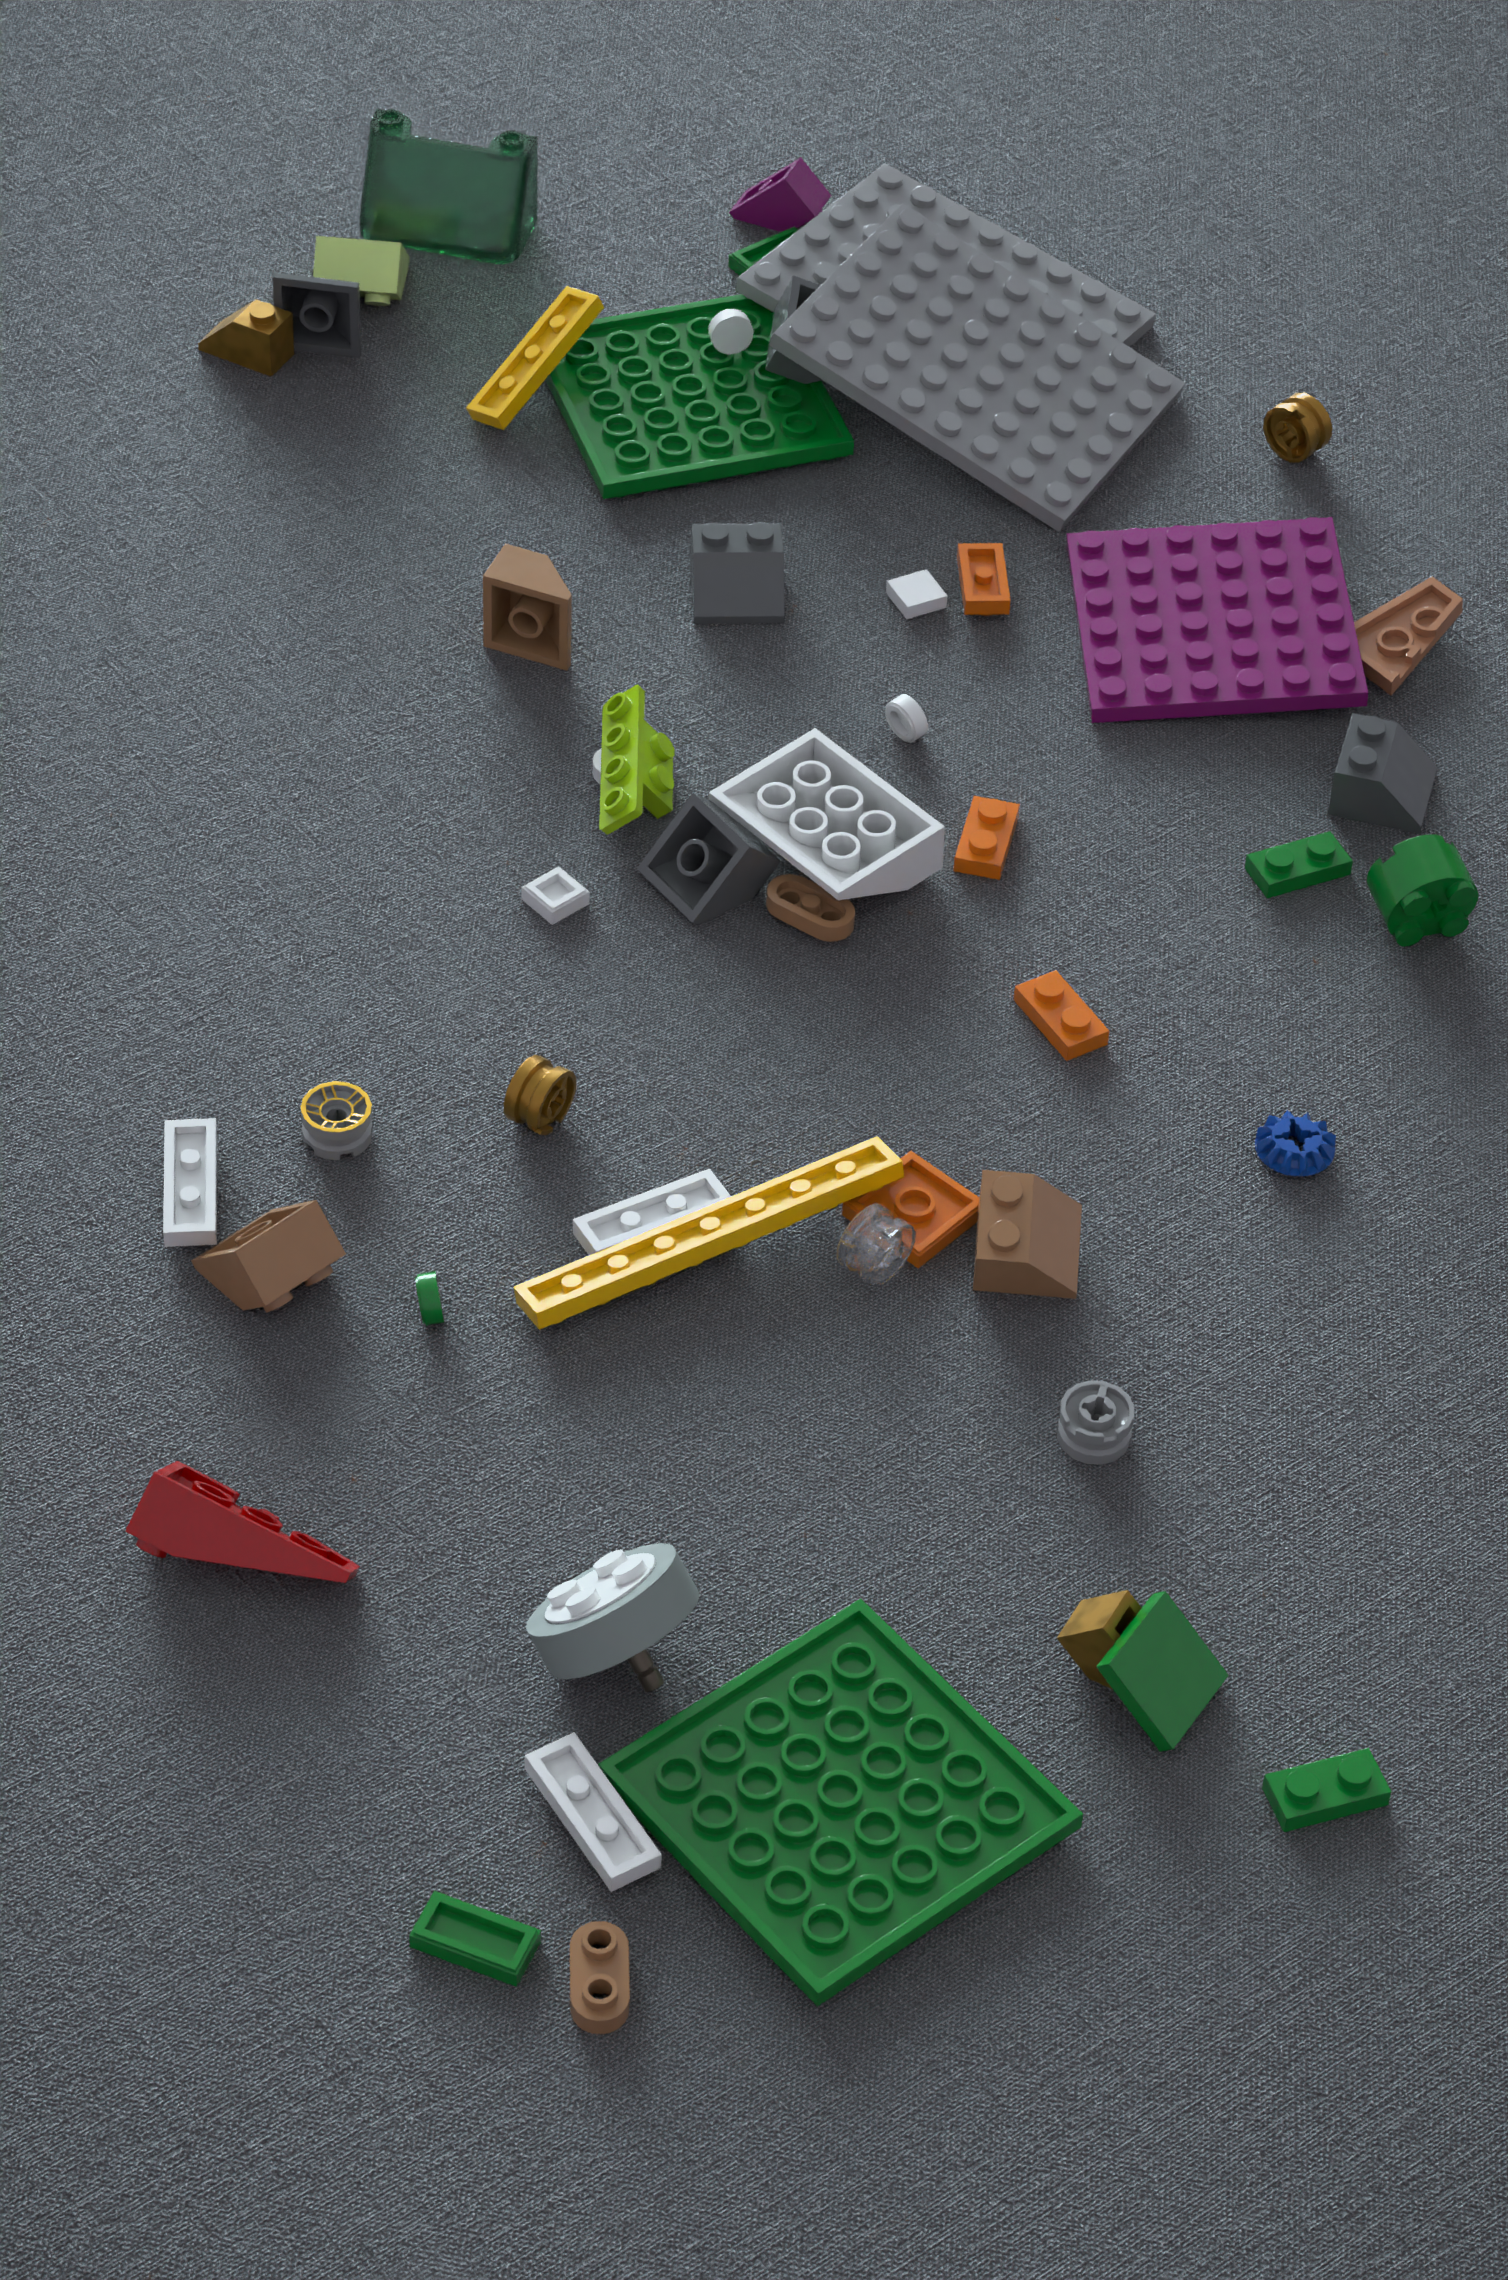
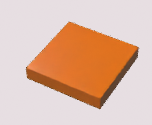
[842,1151,979,1269]

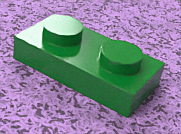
[1245,831,1353,899]
[1262,1748,1391,1832]

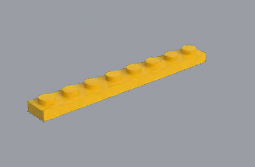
[514,1136,904,1330]

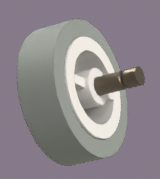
[526,1543,699,1692]

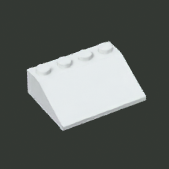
[709,728,945,900]

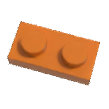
[957,543,1011,616]
[953,796,1020,880]
[1014,970,1110,1061]

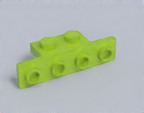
[599,685,675,835]

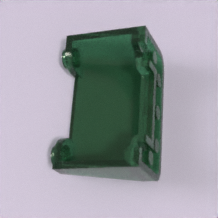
[359,109,538,264]

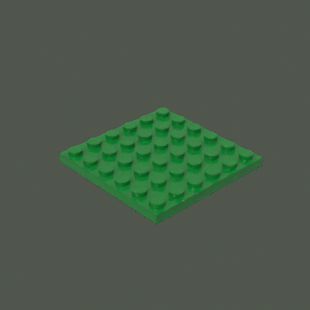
[528,294,854,499]
[598,1598,1083,2007]

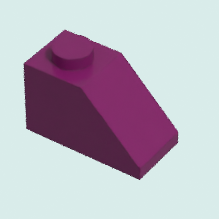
[729,157,832,232]

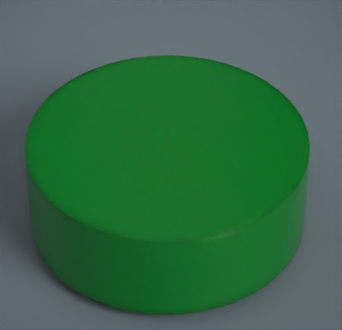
[415,1271,444,1326]

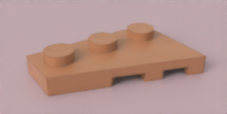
[1354,576,1463,696]

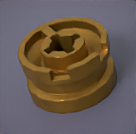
[1263,393,1332,462]
[504,1055,577,1136]

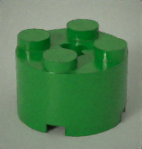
[1367,834,1478,947]

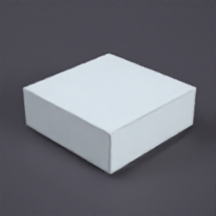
[886,569,947,619]
[521,866,590,925]

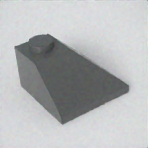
[273,272,361,358]

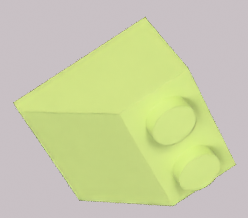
[313,236,410,306]

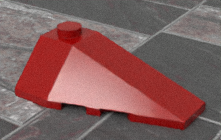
[125,1461,360,1583]

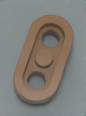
[766,874,855,942]
[570,1921,630,2034]

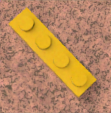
[466,286,604,430]

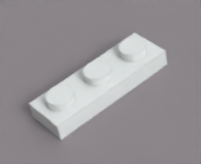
[163,1118,217,1247]
[573,1169,731,1255]
[525,1732,662,1892]

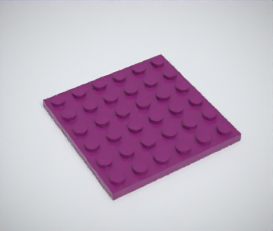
[1066,517,1368,723]

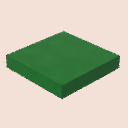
[1096,1591,1229,1752]

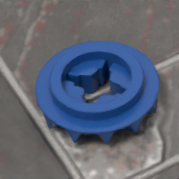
[1255,1110,1336,1177]

